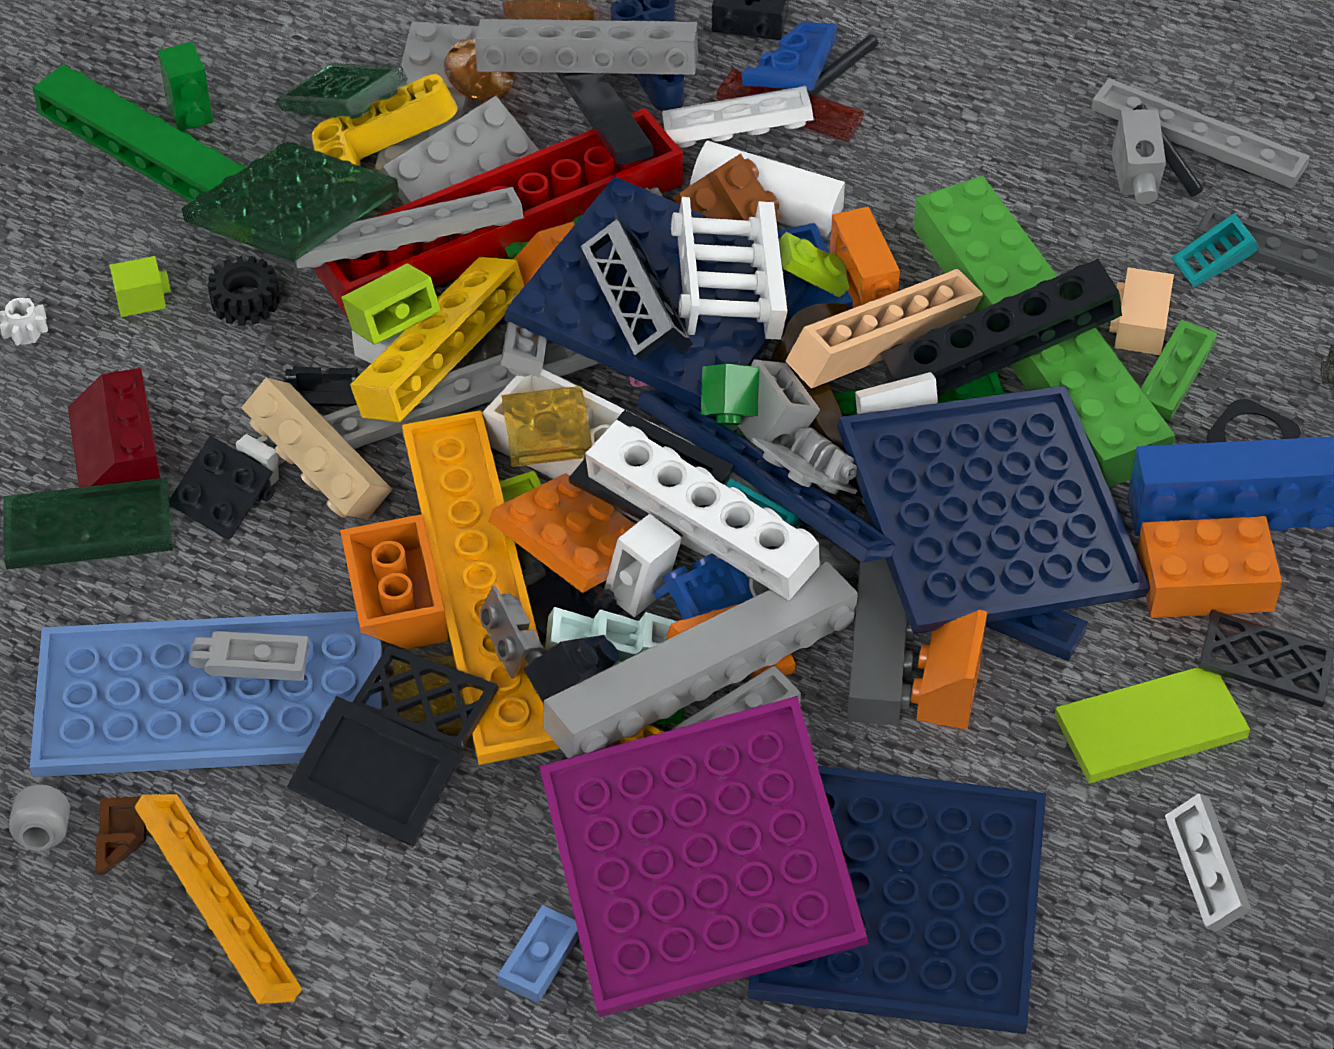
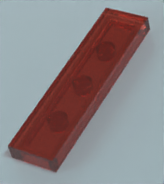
[716,69,864,142]

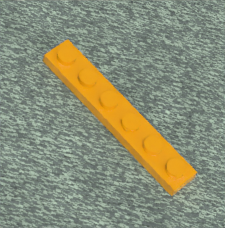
[134,794,302,1004]

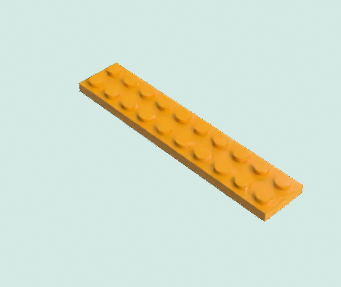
[402,410,560,765]

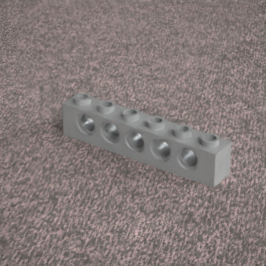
[475,19,698,75]

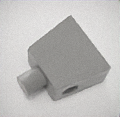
[1111,109,1165,204]
[738,360,820,452]

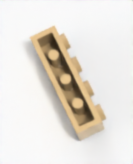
[241,377,393,520]

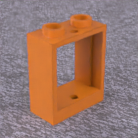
[830,206,900,308]

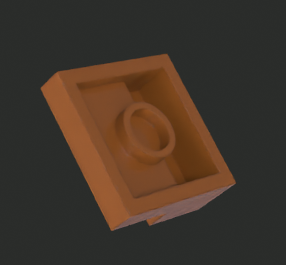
[673,153,781,221]

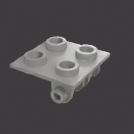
[751,427,857,494]

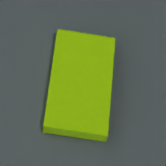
[1054,667,1250,784]

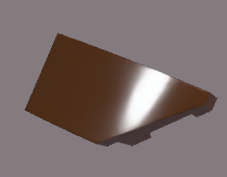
[96,796,146,875]

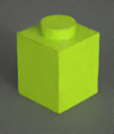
[110,256,171,317]

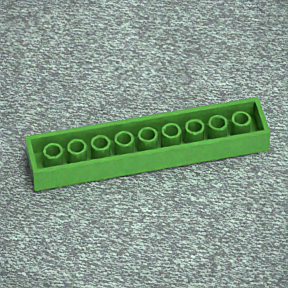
[913,176,1175,488]

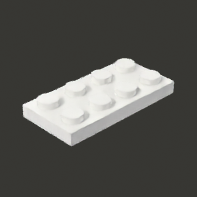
[662,86,814,148]

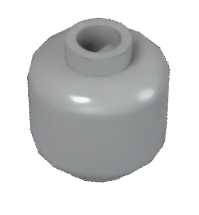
[9,784,70,851]

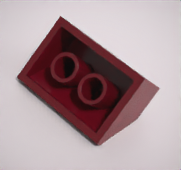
[68,368,162,501]

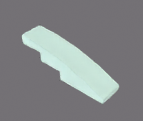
[545,607,677,663]

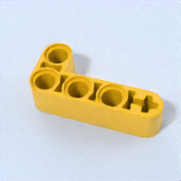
[312,74,458,191]

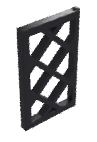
[1198,610,1334,707]
[352,645,499,751]

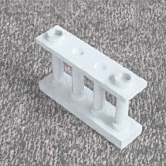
[671,197,787,340]

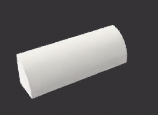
[690,141,845,237]

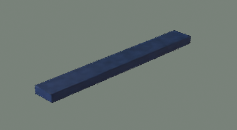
[637,389,895,563]

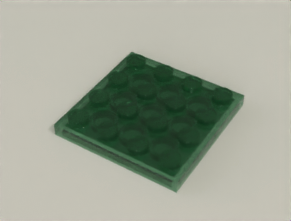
[181,141,399,262]

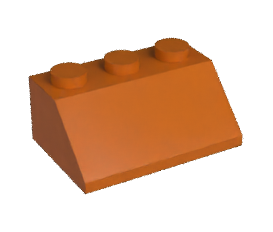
[340,514,449,650]

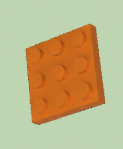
[488,473,637,593]

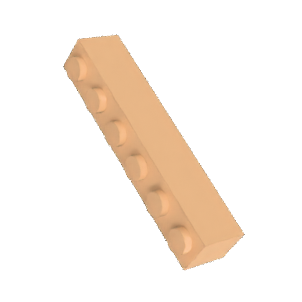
[786,269,984,389]

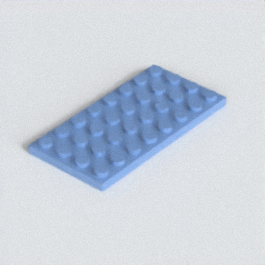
[30,611,383,777]

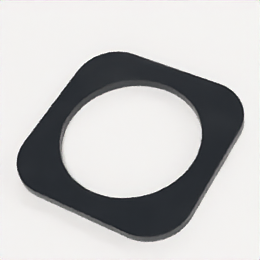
[1207,399,1301,443]

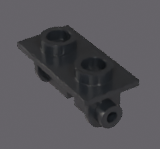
[285,365,363,406]

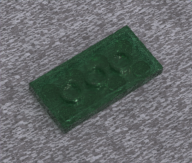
[276,63,408,119]
[3,478,173,570]

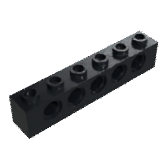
[880,259,1122,397]

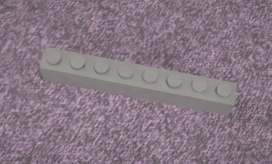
[543,561,858,758]

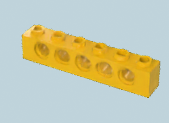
[350,257,525,422]

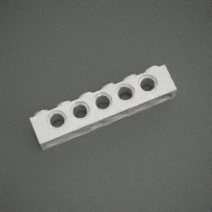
[585,420,820,601]

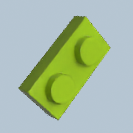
[778,232,850,297]

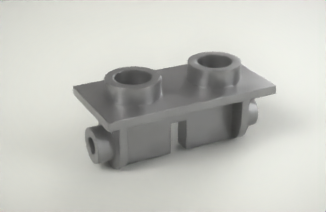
[479,585,545,679]

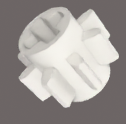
[0,298,48,346]

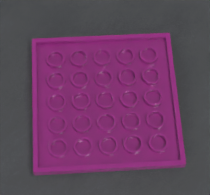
[539,696,868,1017]

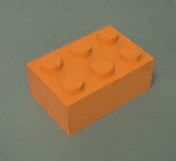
[1136,516,1282,618]

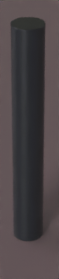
[807,34,879,99]
[1133,104,1203,197]

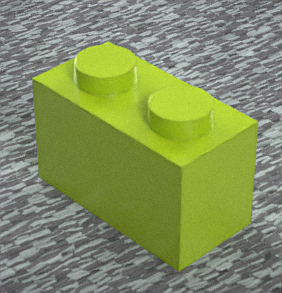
[341,263,441,345]

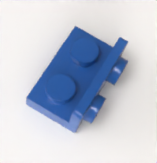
[653,553,754,619]

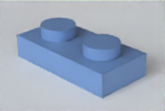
[497,905,579,1003]

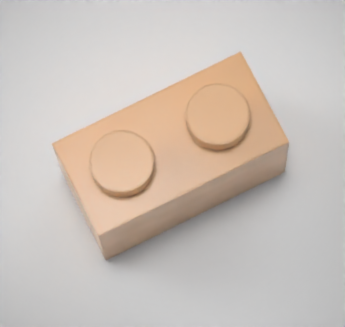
[1109,267,1174,355]

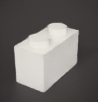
[604,514,682,617]

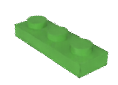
[1141,320,1217,421]

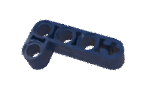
[610,0,684,111]

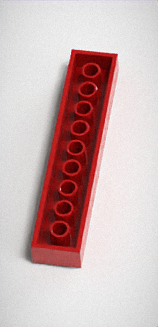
[315,108,683,320]

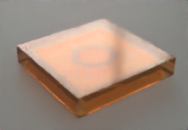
[502,0,594,20]

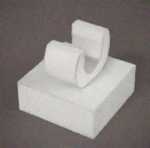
[236,434,285,486]

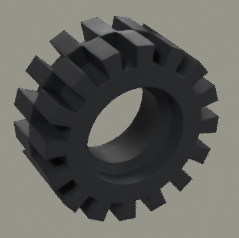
[208,256,280,326]

